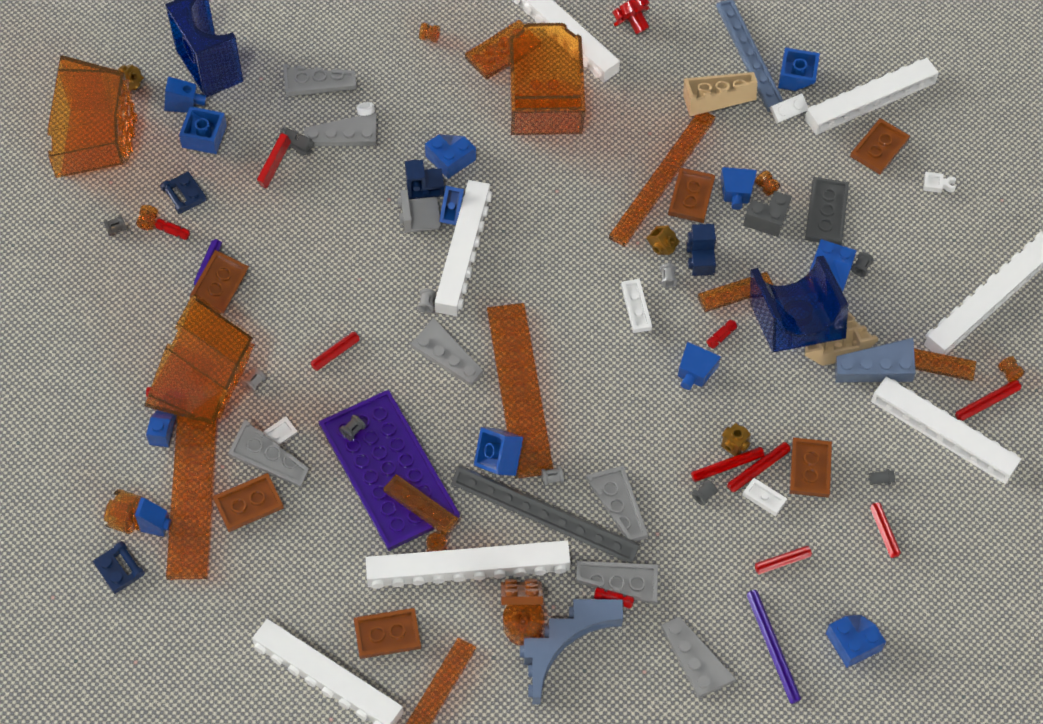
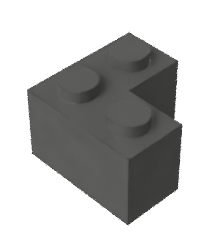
[743,191,792,237]

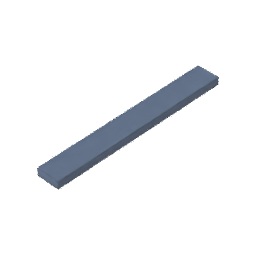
[716,0,783,112]

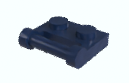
[160,171,207,214]
[92,541,145,594]

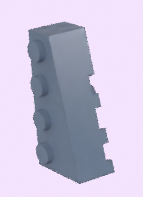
[835,338,916,383]

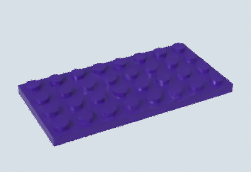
[318,389,460,552]

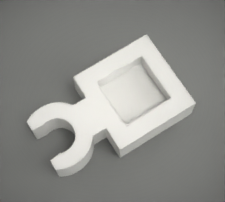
[923,172,956,193]

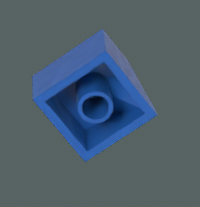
[778,48,820,91]
[179,106,227,154]
[425,134,476,179]
[807,239,857,292]
[474,427,523,476]
[826,615,886,668]

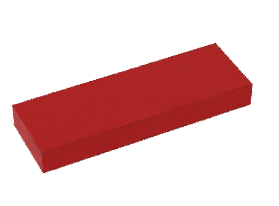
[257,133,291,189]

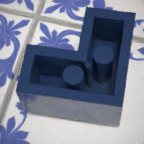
[405,159,444,200]
[686,224,716,276]

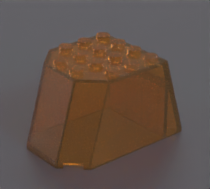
[509,23,586,135]
[47,56,138,178]
[144,294,255,424]

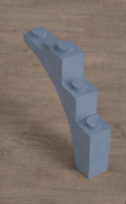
[520,599,623,705]

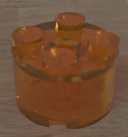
[104,489,143,534]
[503,605,544,645]

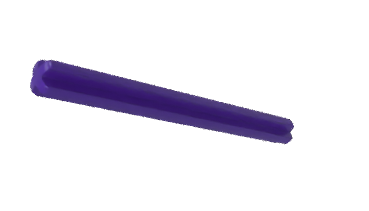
[747,590,801,704]

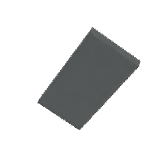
[805,177,849,245]

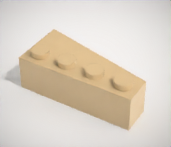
[683,72,758,116]

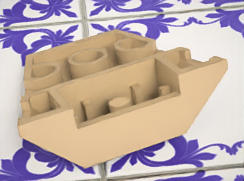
[805,305,878,366]

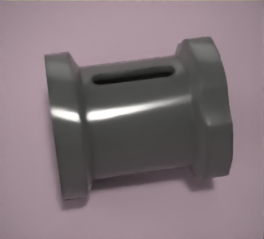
[103,214,127,236]
[851,252,874,277]
[339,415,366,441]
[692,480,718,506]

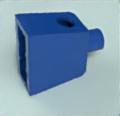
[164,77,206,113]
[720,167,757,210]
[678,342,721,390]

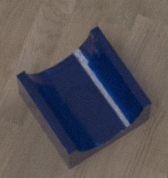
[165,0,244,98]
[750,256,849,353]

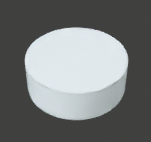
[356,102,375,116]

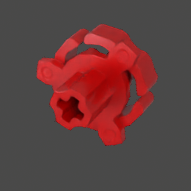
[612,0,650,34]

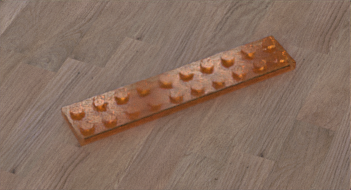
[487,303,553,479]
[166,397,219,580]

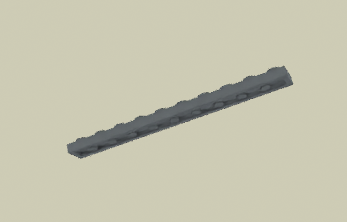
[451,465,640,563]

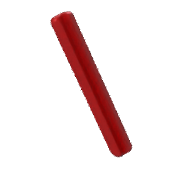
[955,380,1022,421]
[727,442,791,493]
[691,447,765,482]

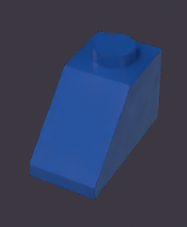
[439,186,464,225]
[146,409,177,448]
[135,497,171,537]

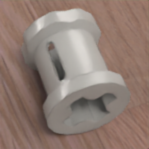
[659,263,678,288]
[417,289,436,313]
[241,367,266,393]
[541,466,564,487]

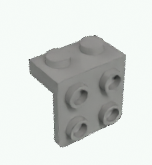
[397,189,441,233]

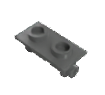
[275,127,315,156]

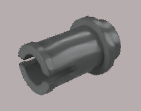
[869,469,895,485]

